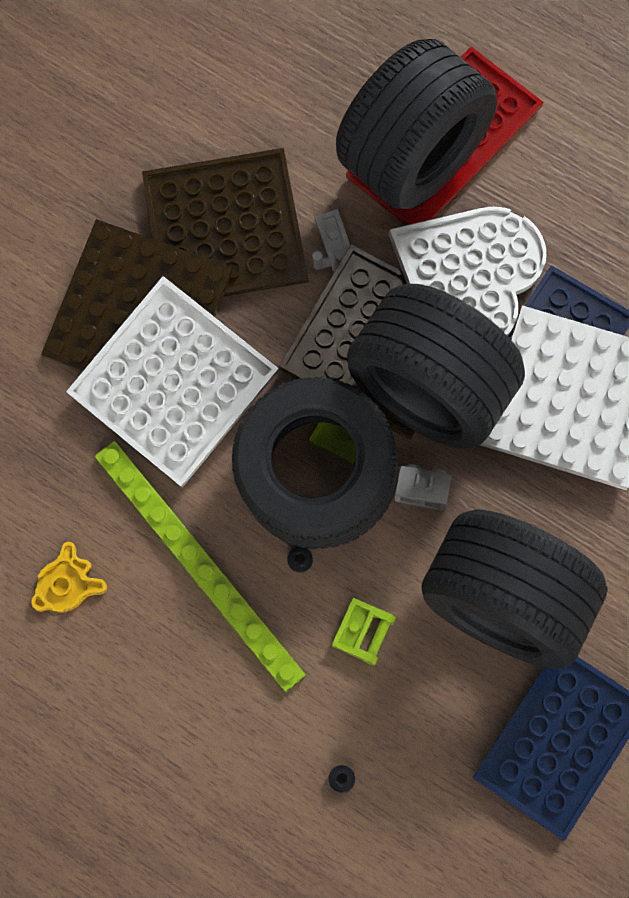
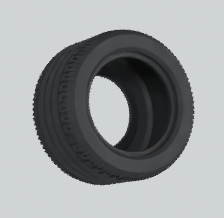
[336,39,497,209]
[347,284,525,448]
[232,377,398,549]
[421,509,608,669]

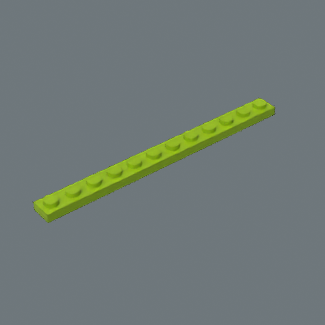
[95,441,306,693]

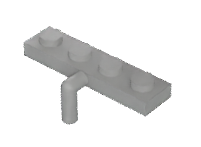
[312,209,350,274]

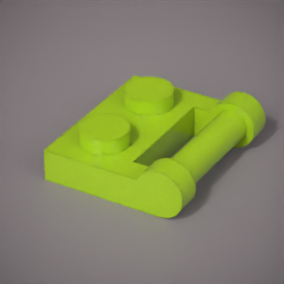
[332,598,396,666]

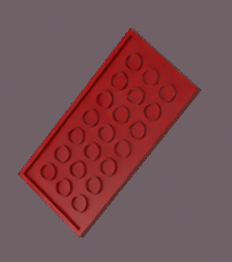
[346,46,543,226]

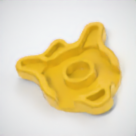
[31,542,107,612]

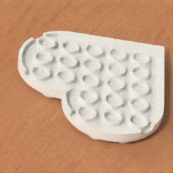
[389,207,546,335]

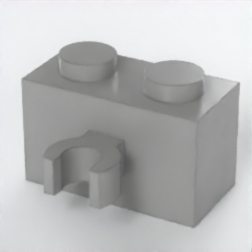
[395,464,452,511]

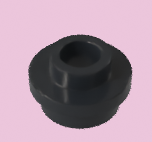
[287,547,313,573]
[328,765,355,793]

